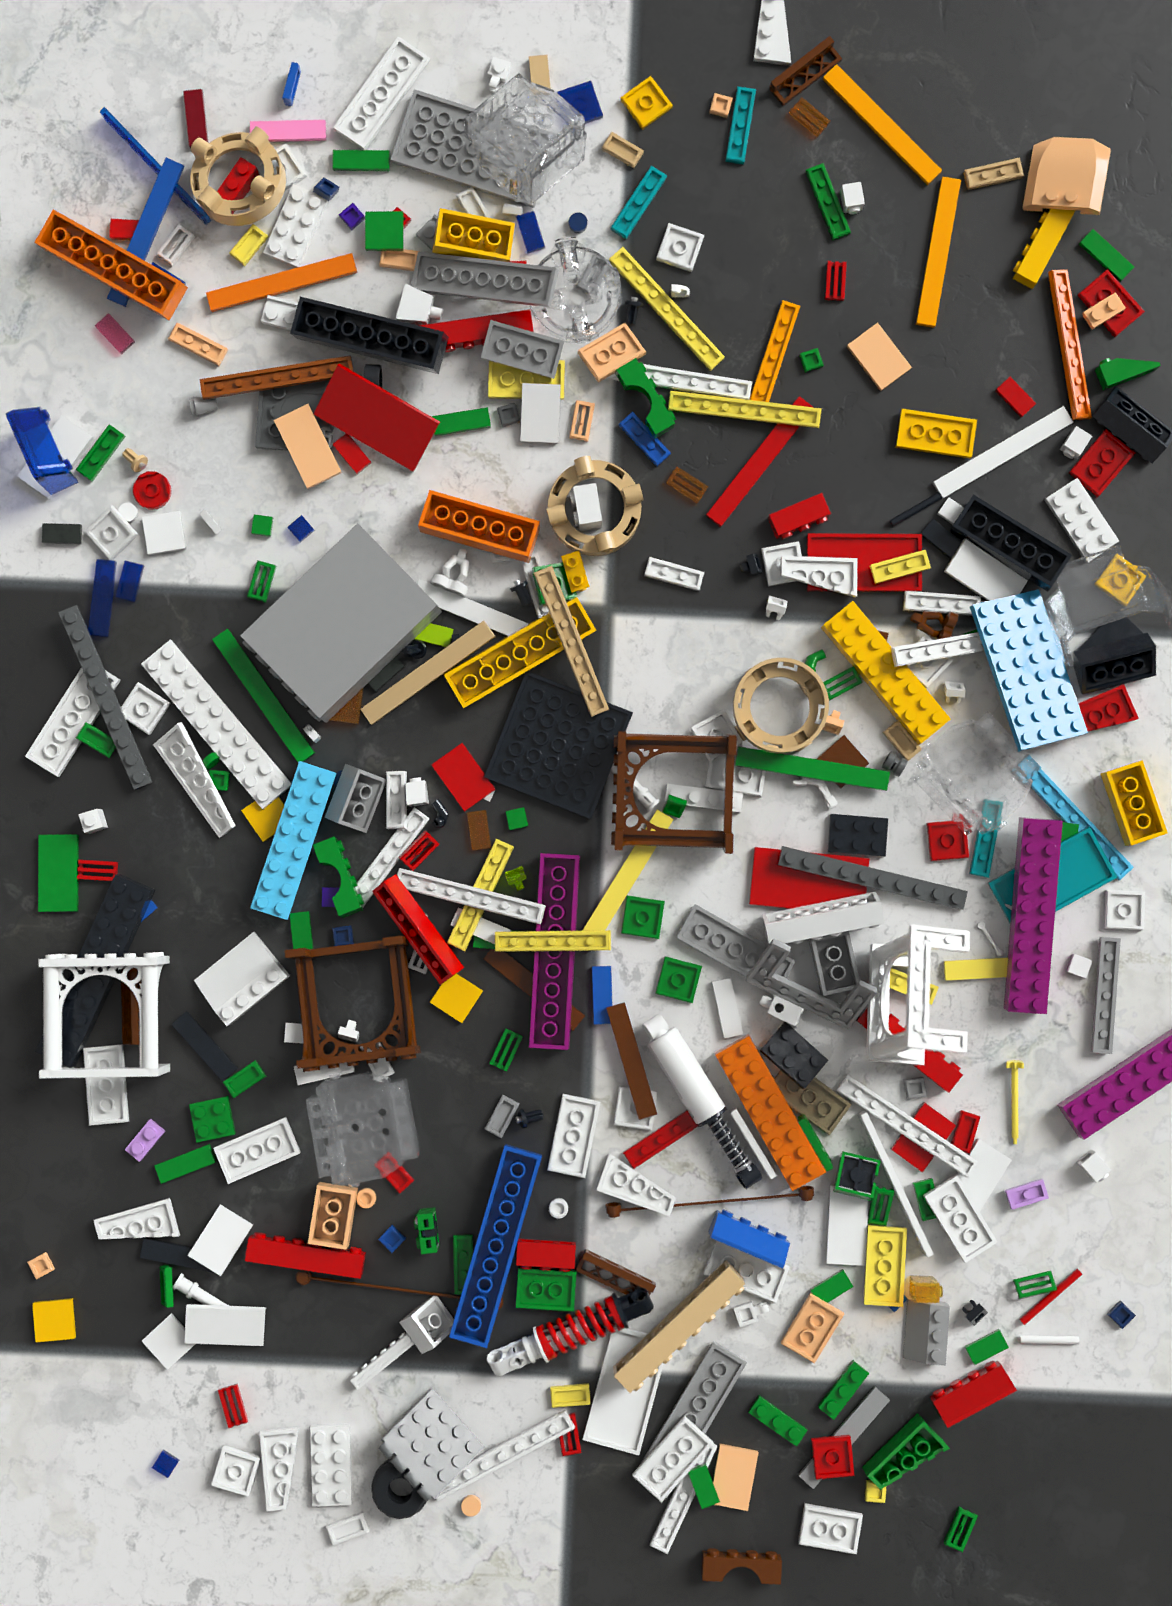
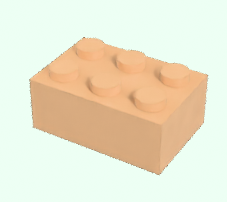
[308,1182,358,1250]

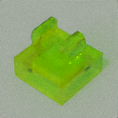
[505,866,527,891]

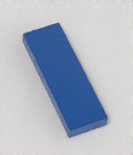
[619,412,671,467]
[592,966,613,1024]

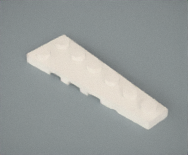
[153,722,236,838]

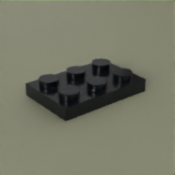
[827,814,888,857]
[760,1022,828,1090]

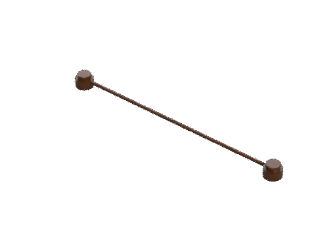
[605,1186,814,1218]
[295,1270,503,1310]

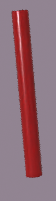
[1019,1269,1083,1326]

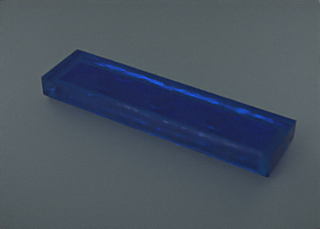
[88,559,117,637]

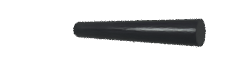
[889,492,942,527]

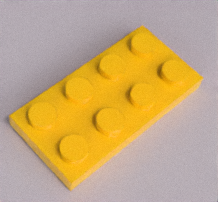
[895,409,977,459]

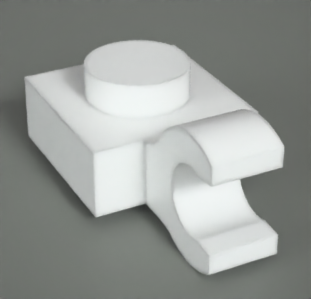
[488,57,511,93]
[733,1301,769,1327]

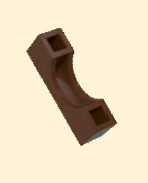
[701,1548,782,1585]

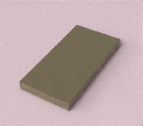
[774,1070,852,1136]

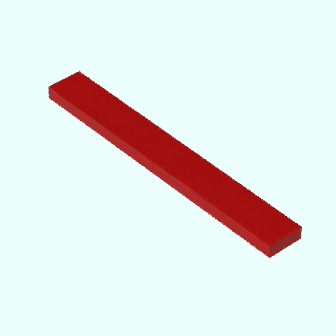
[706,396,814,527]

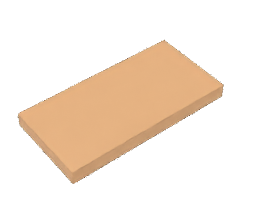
[274,404,342,489]

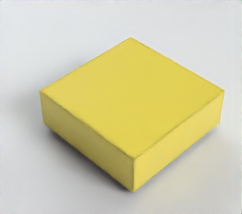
[865,1480,886,1503]

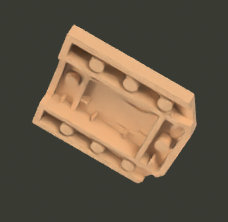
[1023,137,1111,215]

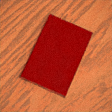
[1078,269,1145,337]
[1069,429,1135,497]
[432,743,496,812]
[890,1102,956,1172]

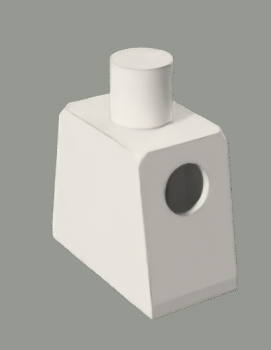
[396,284,443,326]
[759,995,805,1027]

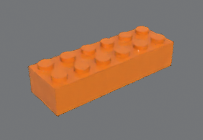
[418,490,540,563]

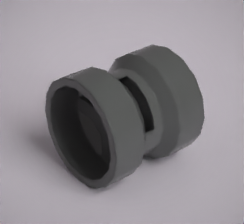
[882,751,908,777]

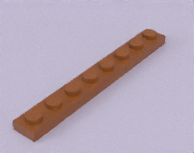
[199,355,354,400]

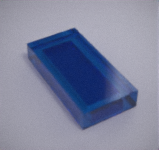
[516,211,545,254]
[115,560,144,602]

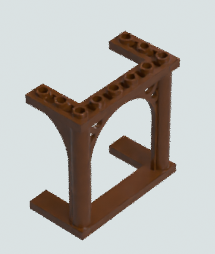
[611,731,737,854]
[285,936,421,1072]

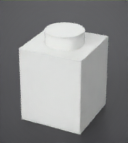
[840,182,865,214]
[1060,426,1092,459]
[79,809,108,834]
[1077,1150,1111,1182]

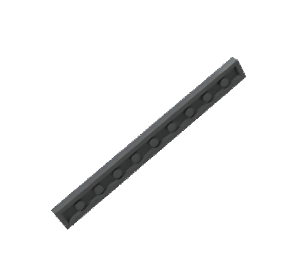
[58,605,153,790]
[777,846,968,910]

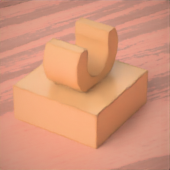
[822,710,844,735]

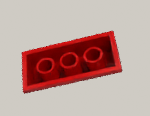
[930,1361,1017,1428]

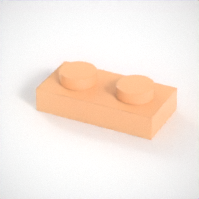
[1082,292,1126,330]

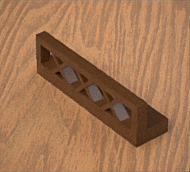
[769,36,842,106]
[121,967,142,1045]
[576,1249,656,1296]

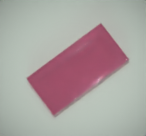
[95,313,135,355]

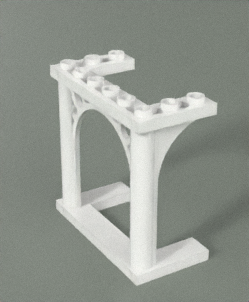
[866,925,969,1066]
[39,952,170,1078]

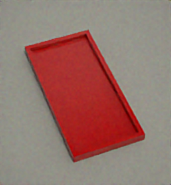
[314,364,440,472]
[807,533,922,592]
[749,847,870,908]

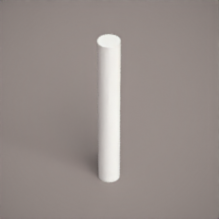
[1019,1335,1079,1344]

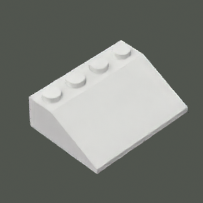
[194,932,290,1026]

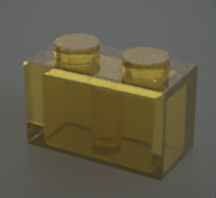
[909,1275,943,1303]

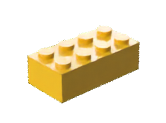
[432,208,515,262]
[1100,760,1168,846]

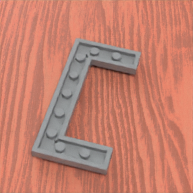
[746,939,877,1029]

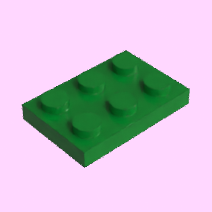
[516,1267,576,1311]

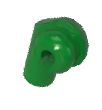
[804,649,826,672]

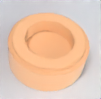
[356,1188,376,1208]
[461,1495,481,1517]

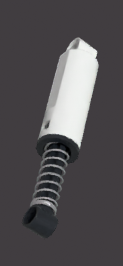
[642,1014,762,1189]

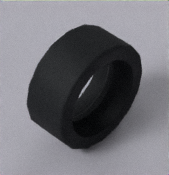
[364,364,383,388]

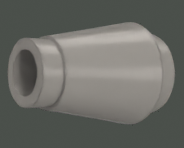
[189,397,218,416]

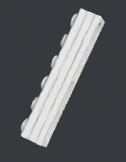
[350,1333,414,1390]

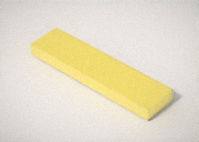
[944,958,1008,980]

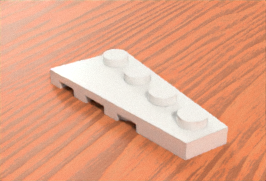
[753,0,791,66]
[780,556,857,597]
[597,1153,676,1216]
[94,1198,180,1239]
[259,1427,299,1511]

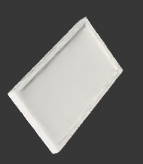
[583,1325,664,1455]

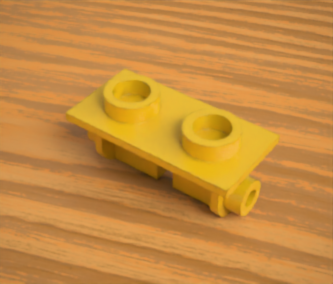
[561,550,590,593]

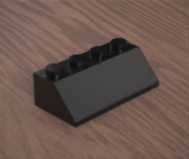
[1093,386,1172,464]
[1073,633,1156,695]

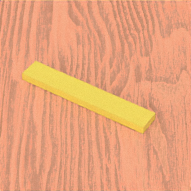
[447,839,514,951]
[495,930,611,951]

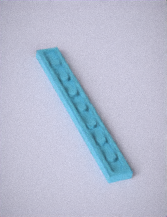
[1013,756,1134,880]

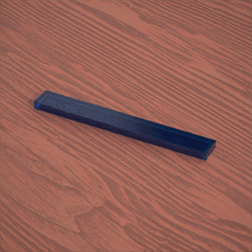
[100,107,211,225]

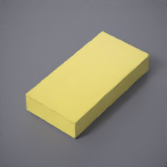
[229,224,269,266]
[550,1383,591,1408]

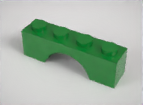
[616,358,676,439]
[313,837,364,918]

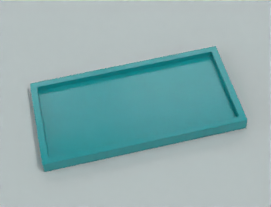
[988,827,1118,923]

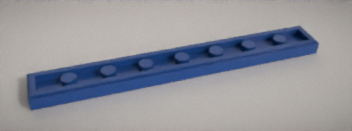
[107,157,185,307]

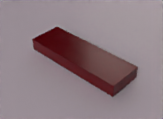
[183,89,209,148]

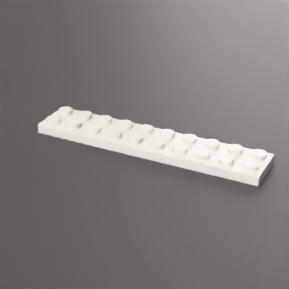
[141,640,291,810]

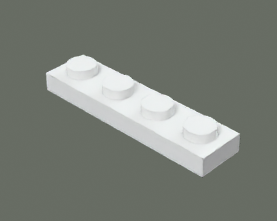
[665,784,743,813]

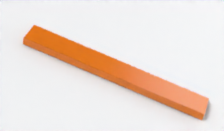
[206,253,358,312]
[1048,270,1092,420]

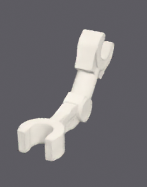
[792,777,838,810]

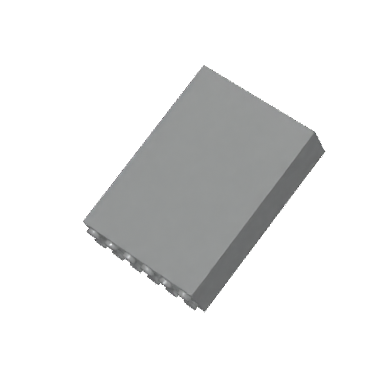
[240,523,442,723]

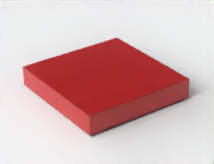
[926,819,969,861]
[811,1435,855,1479]

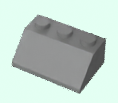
[325,764,386,833]
[903,1299,950,1366]

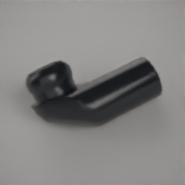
[431,799,449,828]

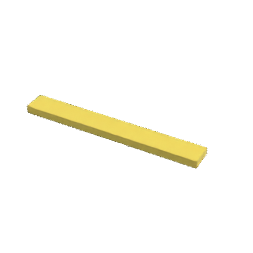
[609,247,725,371]
[668,391,822,428]
[582,809,674,931]

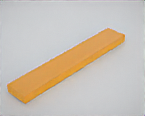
[750,300,800,402]

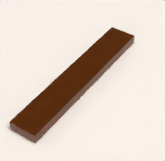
[483,949,585,1031]
[606,1002,657,1120]

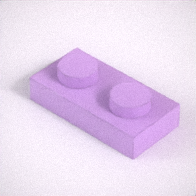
[125,1119,165,1162]
[1005,1179,1049,1210]

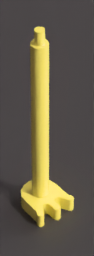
[1006,1060,1024,1144]

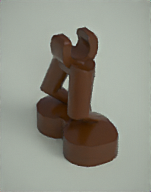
[910,611,959,639]

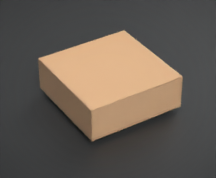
[709,93,733,118]
[27,1252,55,1279]

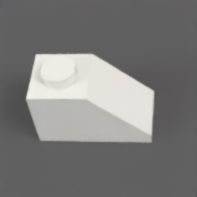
[405,778,429,807]

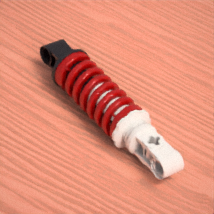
[487,1288,654,1376]

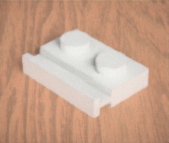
[261,295,298,330]

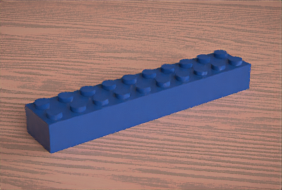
[449,1144,542,1348]

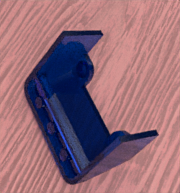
[5,407,79,495]

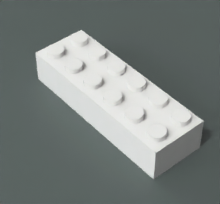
[762,892,885,944]

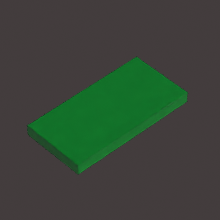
[38,834,79,912]

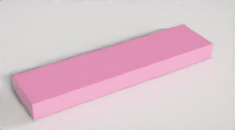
[250,120,326,142]

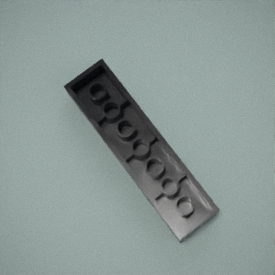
[290,296,449,374]

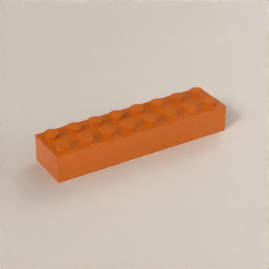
[34,209,188,321]
[715,1034,826,1191]

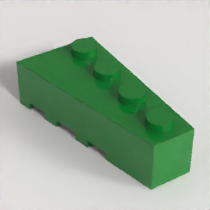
[862,1413,950,1490]

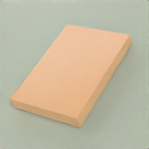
[578,323,646,383]
[847,323,912,391]
[781,1293,844,1364]
[713,1444,758,1511]

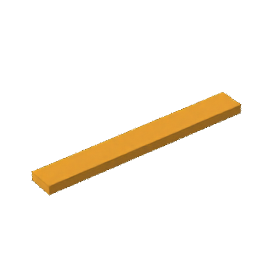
[822,64,942,185]
[916,177,961,328]

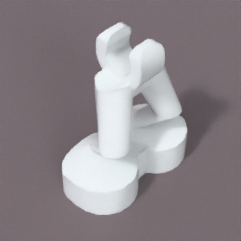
[431,549,470,597]

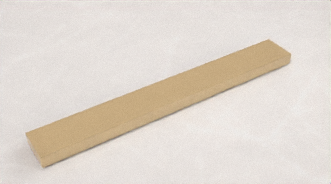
[534,566,609,717]
[361,621,496,725]

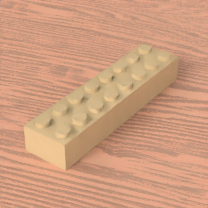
[613,1260,745,1393]

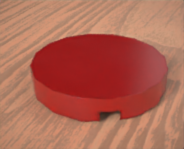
[133,471,172,510]

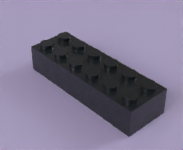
[950,494,1072,592]

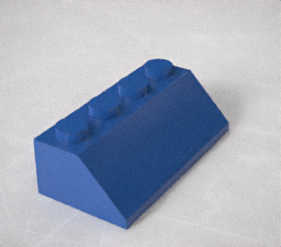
[708,1209,790,1268]

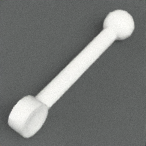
[977,922,1004,957]

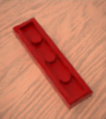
[623,1110,698,1169]

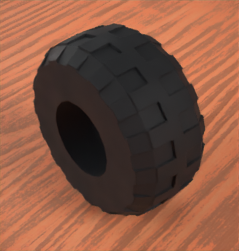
[371,1457,426,1519]

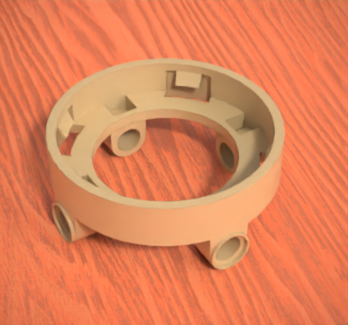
[190,126,286,226]
[546,456,643,556]
[733,658,829,754]

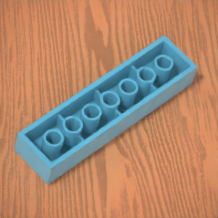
[250,761,336,920]

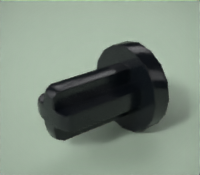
[624,297,643,325]
[510,579,532,606]
[402,640,427,659]
[516,1109,543,1129]

